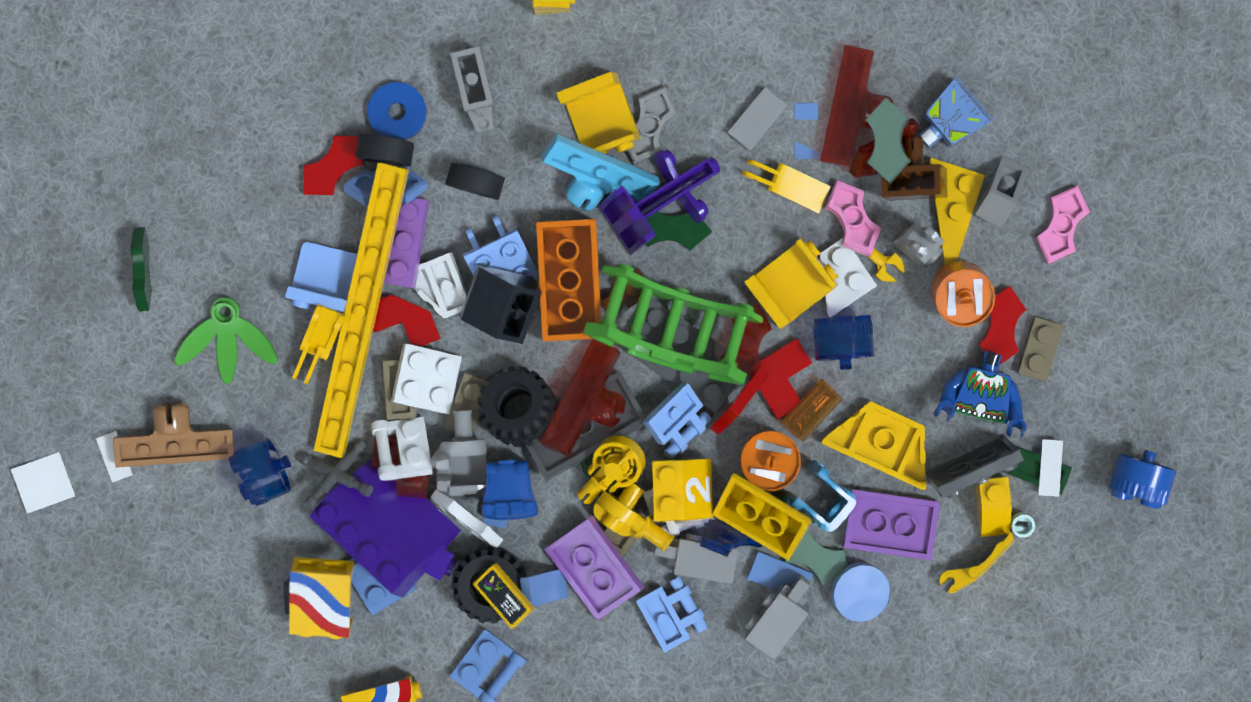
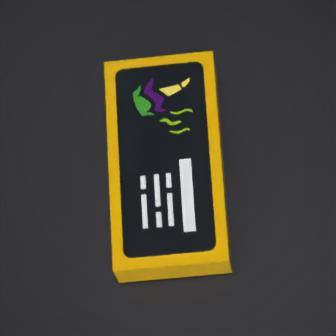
[473,563,535,629]

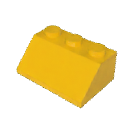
[712,473,812,561]

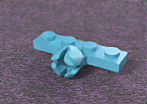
[542,133,660,211]

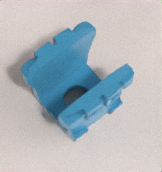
[781,460,856,532]

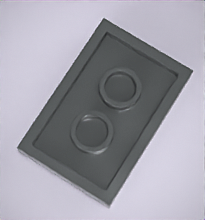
[925,436,1024,499]

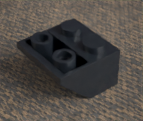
[460,265,542,344]

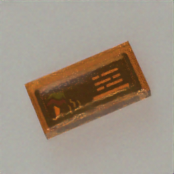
[781,378,843,442]

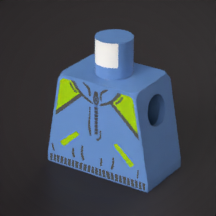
[918,77,994,148]

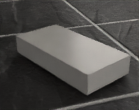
[727,87,788,152]

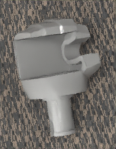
[431,410,487,497]

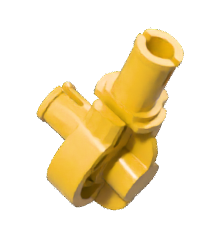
[577,436,646,504]
[594,483,674,552]

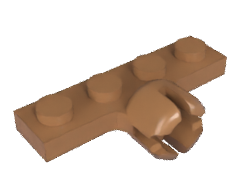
[113,402,236,468]

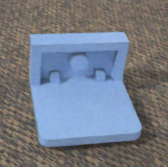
[285,242,357,312]

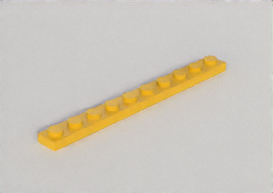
[313,162,409,458]

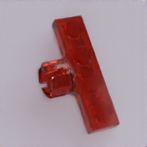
[820,45,893,168]
[540,339,626,456]

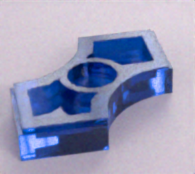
[699,519,762,557]

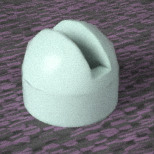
[1011,512,1035,538]

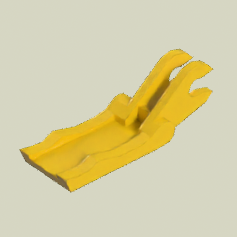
[742,159,831,214]
[292,303,346,385]
[939,532,1015,594]

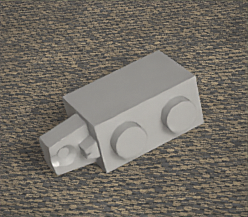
[450,46,495,134]
[654,533,738,584]
[744,574,810,659]

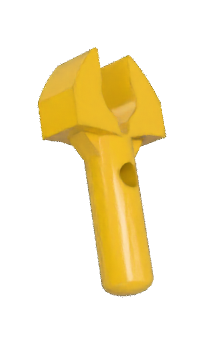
[868,248,904,282]

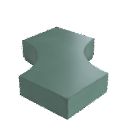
[866,98,911,183]
[785,528,847,585]

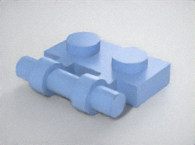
[642,382,711,459]
[636,576,708,653]

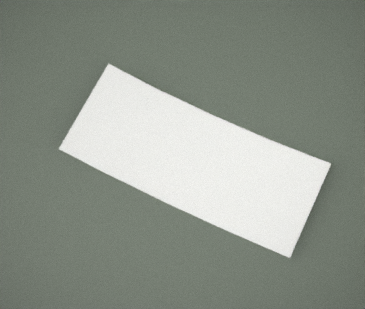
[11,431,133,514]

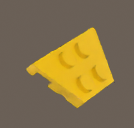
[821,401,927,491]

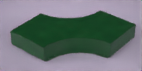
[646,212,712,251]
[130,227,152,311]

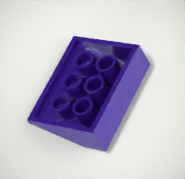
[309,453,461,598]

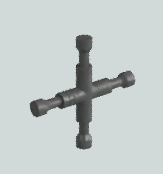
[298,439,373,510]

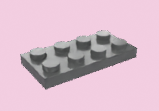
[619,298,750,413]
[525,371,646,482]

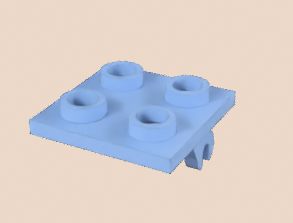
[463,215,539,280]

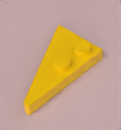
[928,158,985,266]

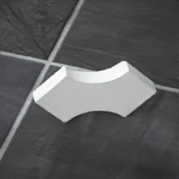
[430,490,503,548]

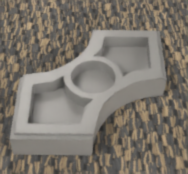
[628,86,677,164]

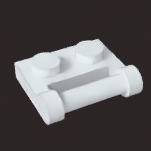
[371,417,433,481]

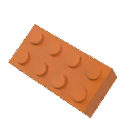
[536,219,601,342]

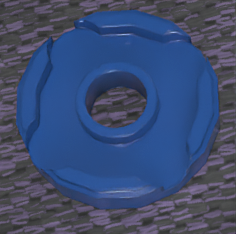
[367,82,427,140]

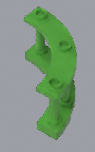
[583,263,763,385]

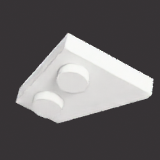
[819,237,877,318]
[414,252,468,319]

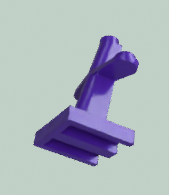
[598,150,720,255]

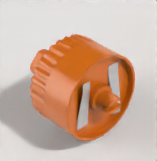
[931,260,995,327]
[739,430,801,491]

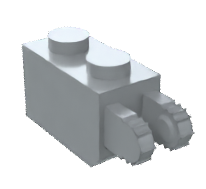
[892,218,944,265]

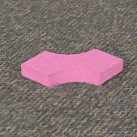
[825,180,881,257]
[1035,186,1090,264]

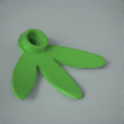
[174,297,278,384]

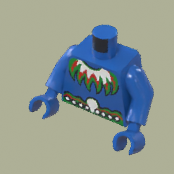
[934,351,1026,437]

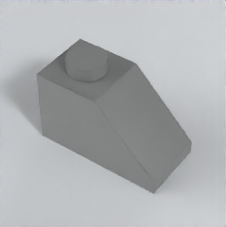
[975,156,1029,228]

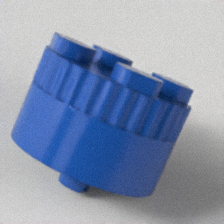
[1109,450,1177,509]

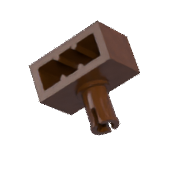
[881,137,948,201]

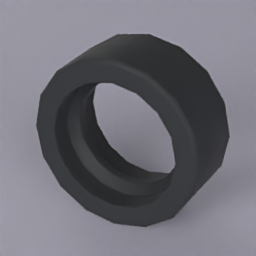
[355,134,414,167]
[445,162,505,200]

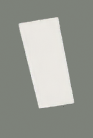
[1039,439,1063,497]

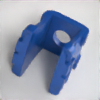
[482,460,538,520]

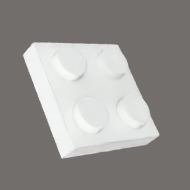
[391,344,462,414]

